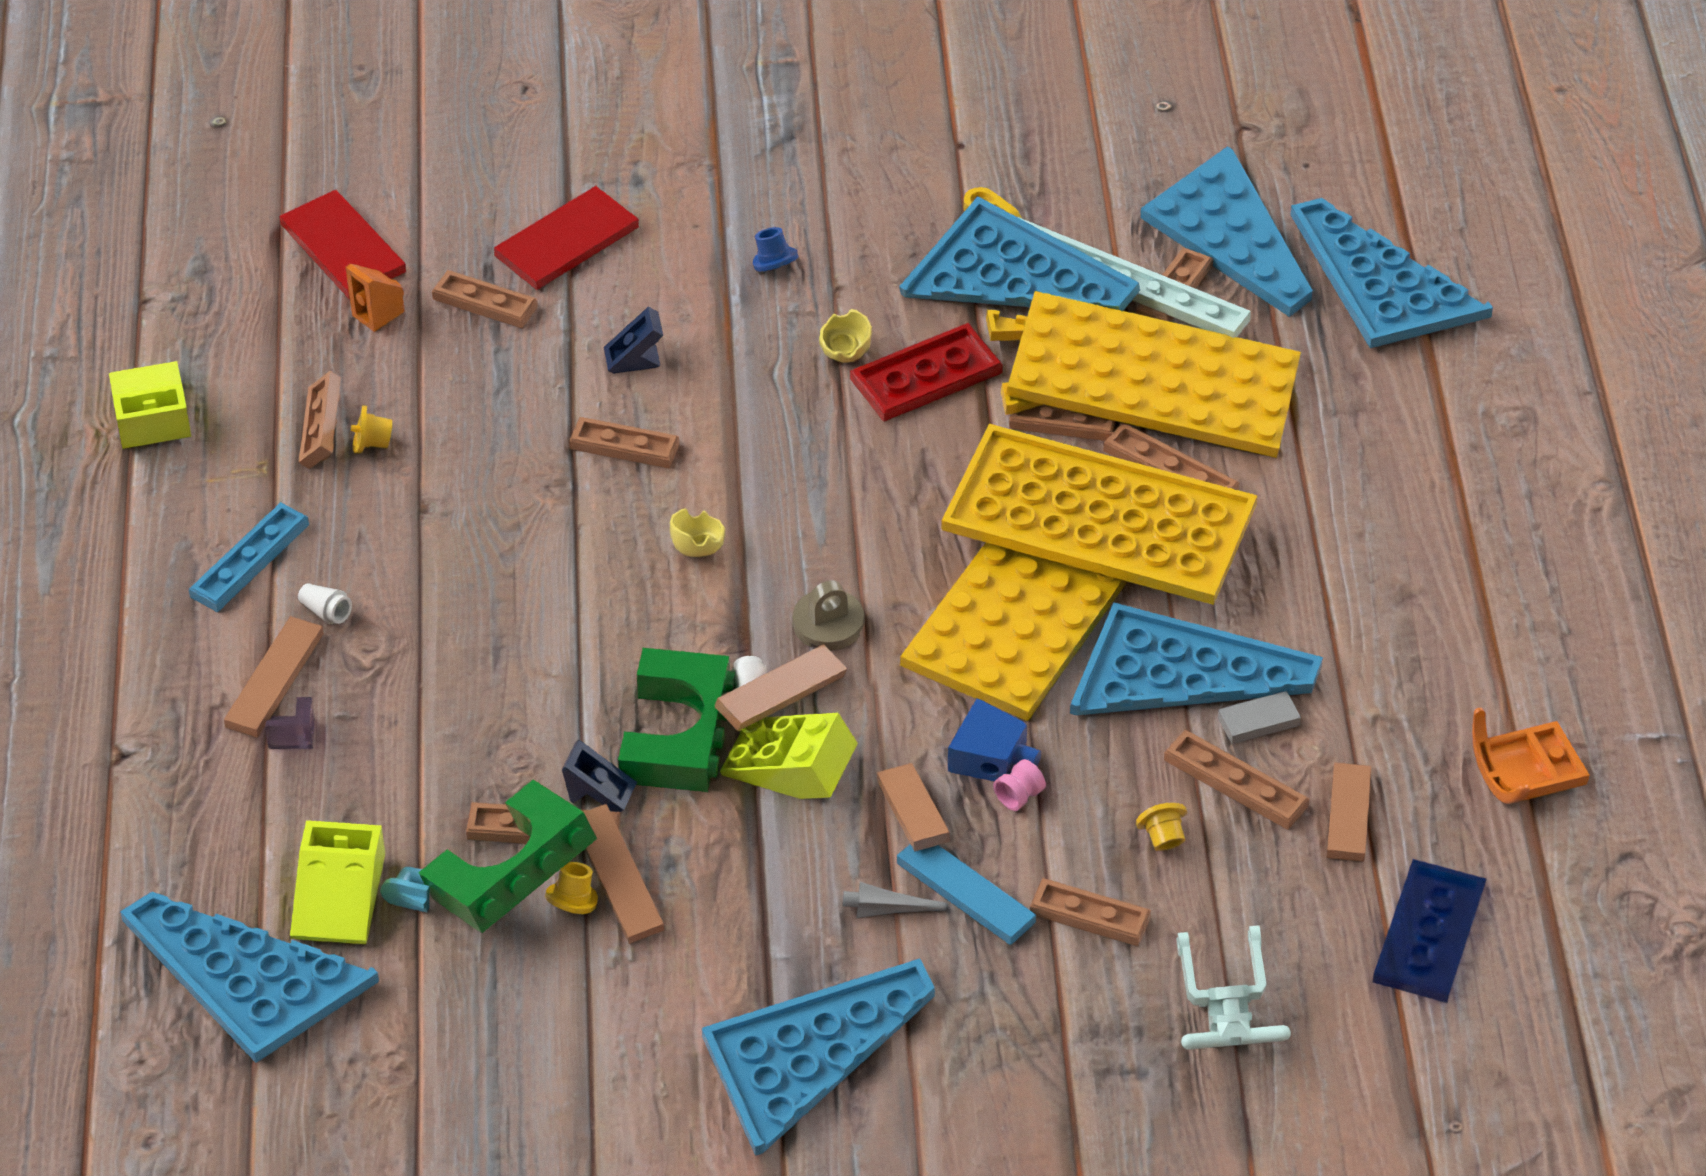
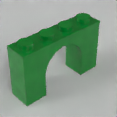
[618,647,735,792]
[418,779,598,933]

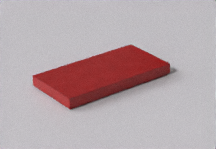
[494,186,639,290]
[279,189,406,299]
[850,323,1003,422]

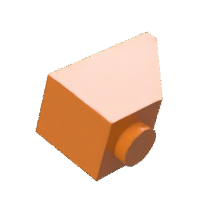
[346,264,405,332]

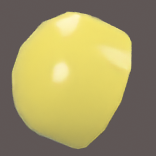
[819,309,872,363]
[670,508,725,557]

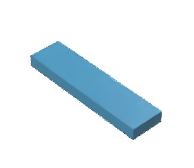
[189,502,309,613]
[897,844,1036,945]

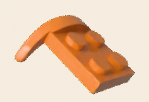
[1472,707,1590,804]

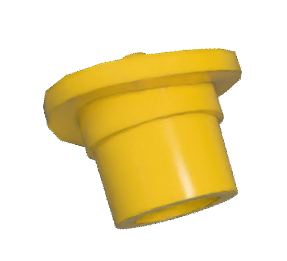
[350,405,392,454]
[1136,803,1188,851]
[545,862,598,914]

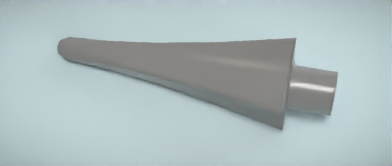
[842,882,948,918]

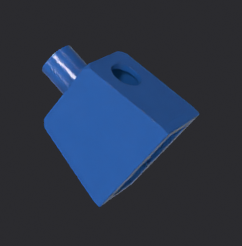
[948,699,1041,782]

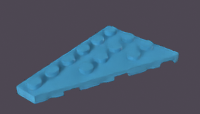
[1140,146,1313,317]
[899,197,1140,311]
[1290,198,1493,348]
[1070,603,1323,715]
[120,892,379,1063]
[702,958,935,1156]

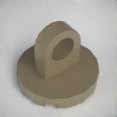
[792,580,865,651]

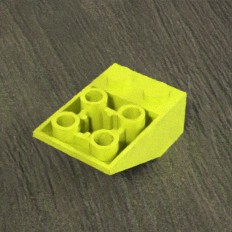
[109,361,192,449]
[720,713,858,799]
[290,820,385,944]

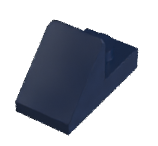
[603,306,664,374]
[562,740,637,812]

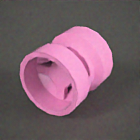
[993,759,1046,811]

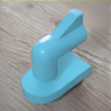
[380,867,429,913]

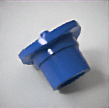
[753,227,799,272]

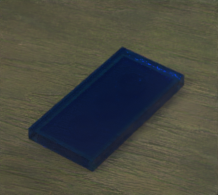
[1372,859,1487,1003]

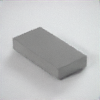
[1218,691,1301,744]

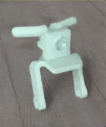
[1176,926,1291,1050]

